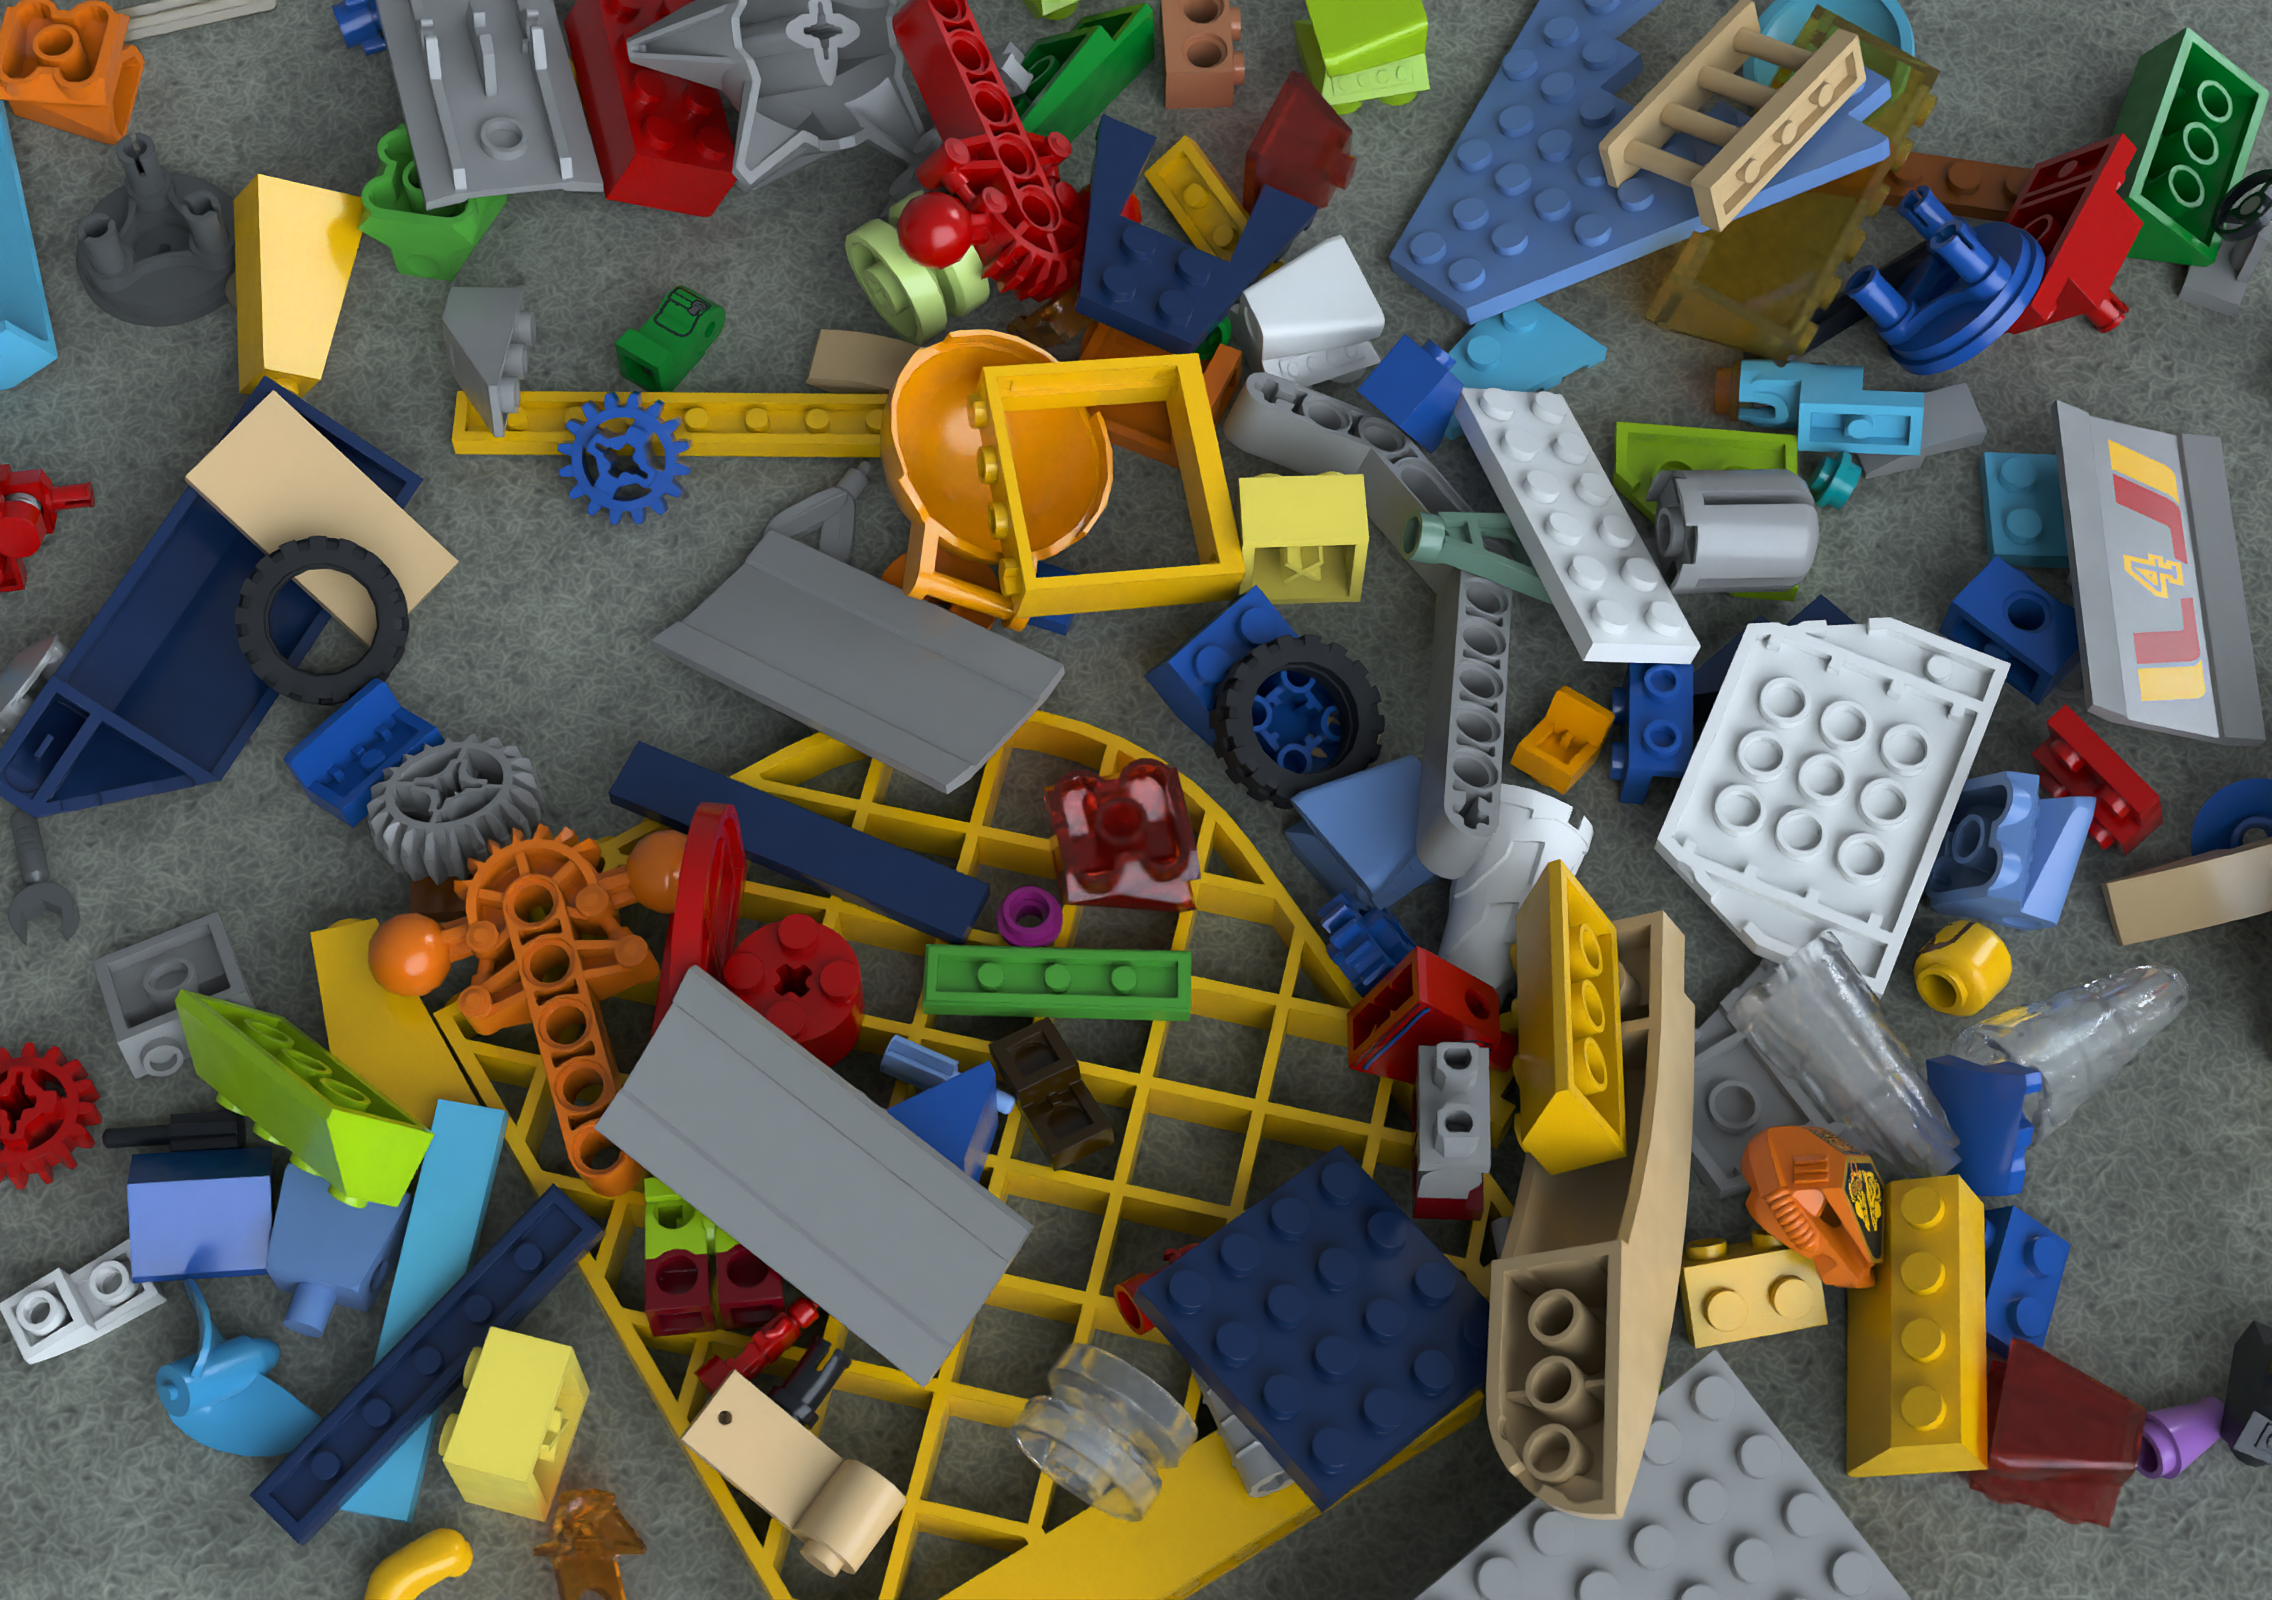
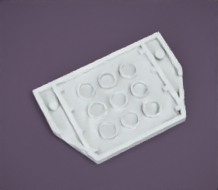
[1654,617,2011,1004]

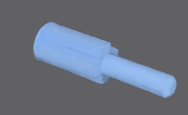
[880,1034,1016,1114]

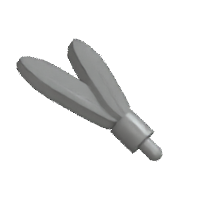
[763,461,871,564]

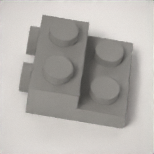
[92,911,256,1079]

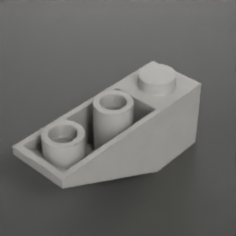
[442,287,536,437]

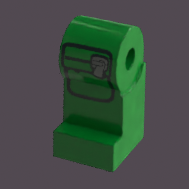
[615,285,726,392]

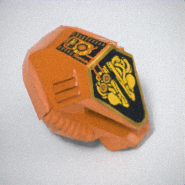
[1741,1126,1885,1288]

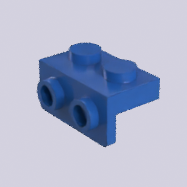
[1608,663,1693,804]
[284,678,445,828]
[1984,1205,2071,1367]

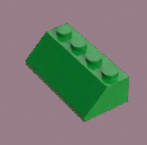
[2112,27,2270,267]

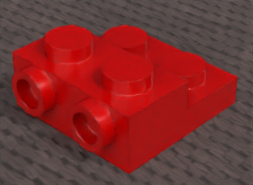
[2031,704,2163,857]

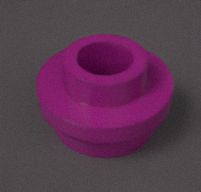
[997,886,1063,947]

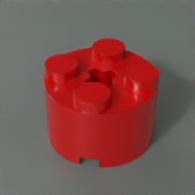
[724,913,865,1067]

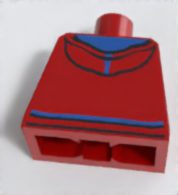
[1347,946,1518,1084]

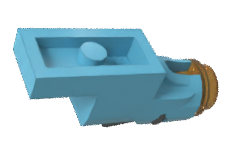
[1714,358,1925,456]

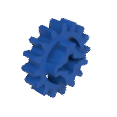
[557,391,693,525]
[1317,888,1419,998]

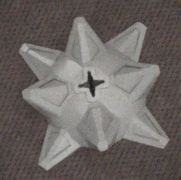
[627,0,926,192]

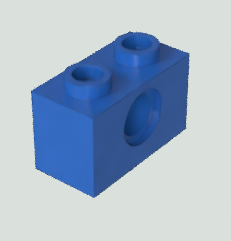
[1939,555,2080,705]

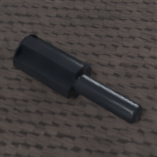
[102,1110,246,1152]

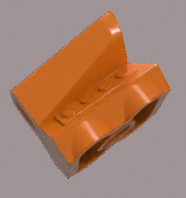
[0,0,145,145]

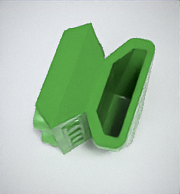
[357,123,509,281]

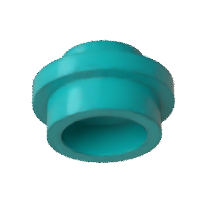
[1808,450,1862,510]

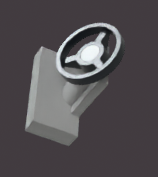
[2178,169,2272,317]

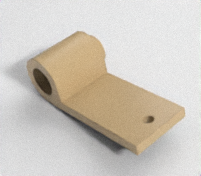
[678,1370,907,1577]

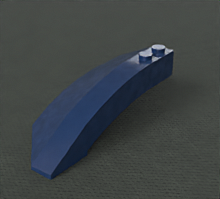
[0,375,423,819]

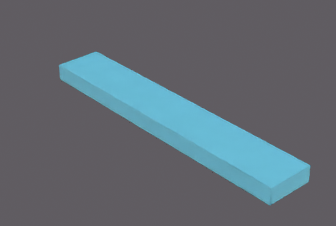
[340,1099,509,1524]

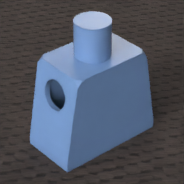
[266,1163,414,1337]

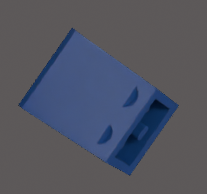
[1144,585,1341,810]

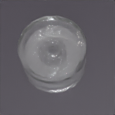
[1011,1342,1198,1522]

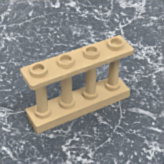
[1599,0,1866,232]

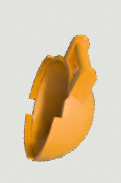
[880,329,1113,632]

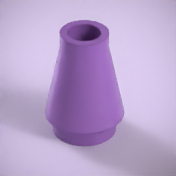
[2123,1396,2224,1479]

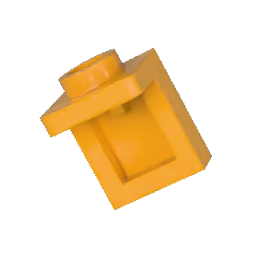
[1510,685,1615,795]

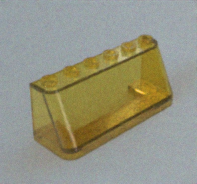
[1642,4,1940,361]

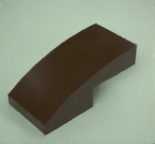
[988,1017,1115,1172]

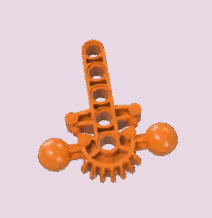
[368,823,687,1197]

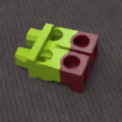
[644,1175,787,1337]

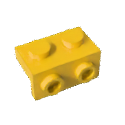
[1679,1228,1828,1349]

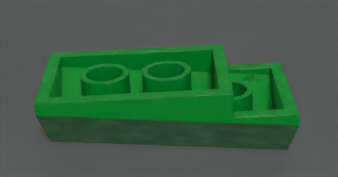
[1011,2,1155,144]

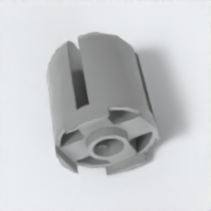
[1643,469,1820,594]

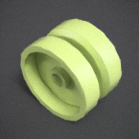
[845,190,990,345]

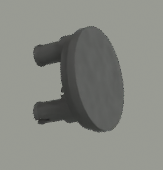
[76,133,236,327]

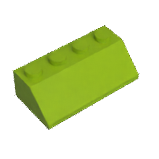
[175,989,435,1209]

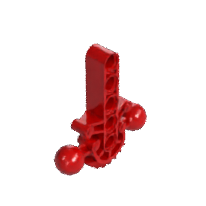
[892,0,1142,303]

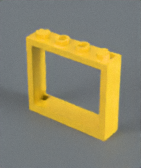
[967,353,1246,618]

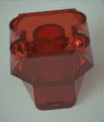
[1043,758,1201,913]
[1967,1337,2146,1528]

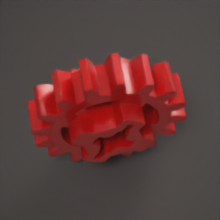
[0,1042,103,1190]

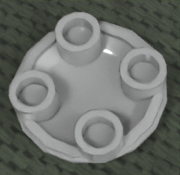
[0,634,71,735]

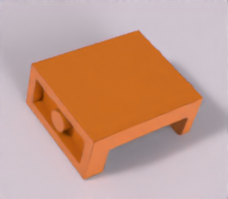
[1078,321,1242,469]

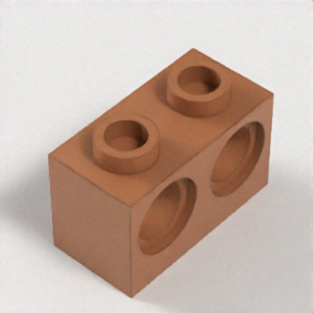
[1159,0,1245,109]

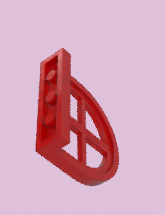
[650,802,748,1040]

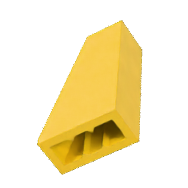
[234,174,364,398]
[310,918,480,1156]

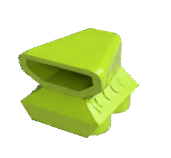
[1294,0,1430,114]

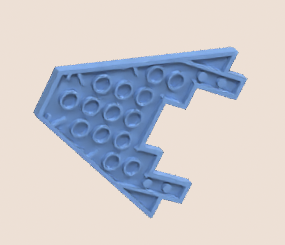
[1389,0,1892,325]

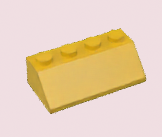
[1510,859,1627,1175]
[1846,1174,1988,1478]

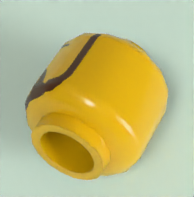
[1912,920,2013,1017]

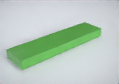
[922,944,1192,1021]

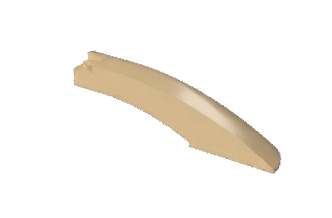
[1486,910,1695,1520]

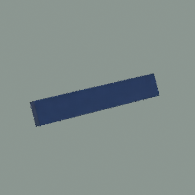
[608,741,990,945]
[249,1183,606,1546]

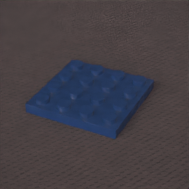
[1133,1144,1490,1512]

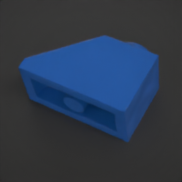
[1357,334,1464,453]

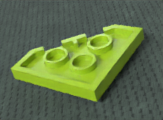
[1612,421,1799,602]

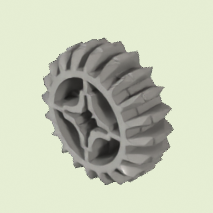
[366,733,545,886]

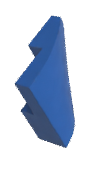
[1926,1055,2042,1196]

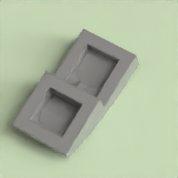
[1854,382,1987,479]

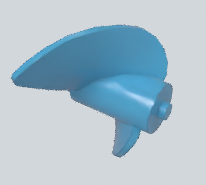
[156,1278,323,1456]

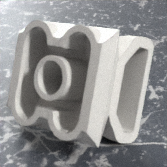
[1228,235,1385,389]

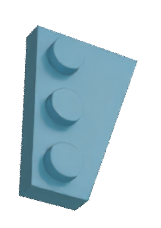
[1444,300,1607,441]

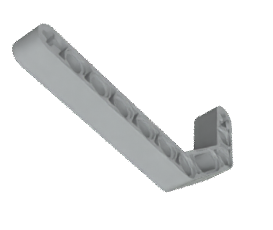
[1223,372,1513,880]

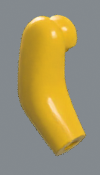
[363,1528,473,1600]

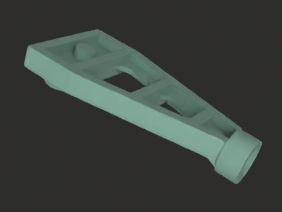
[1400,510,1553,605]

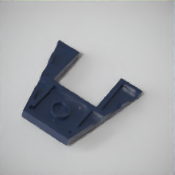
[1075,114,1319,354]

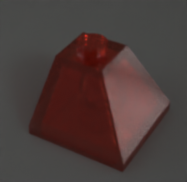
[1242,70,1357,216]

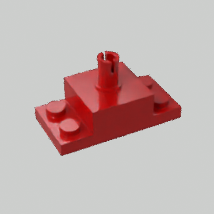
[2003,133,2144,335]

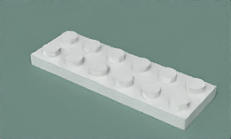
[1454,388,1701,664]

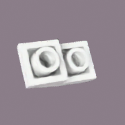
[0,1238,168,1365]

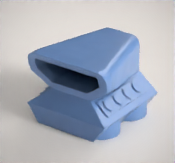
[1284,755,1440,911]
[1924,771,2097,931]

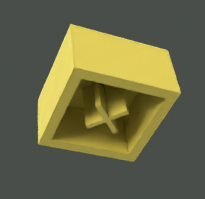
[1235,471,1369,604]
[439,1326,590,1522]

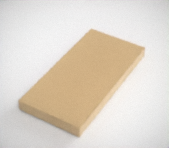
[185,390,459,649]

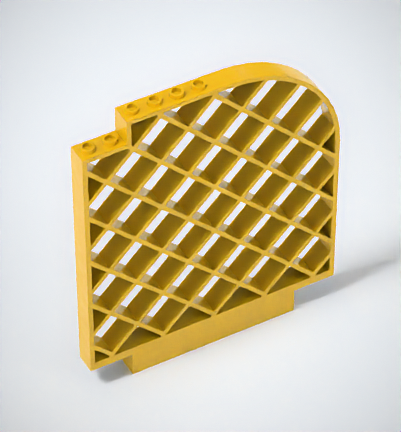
[433,710,1514,1600]

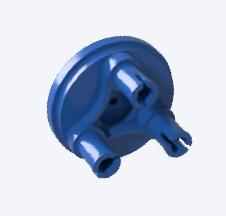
[1845,185,2045,375]

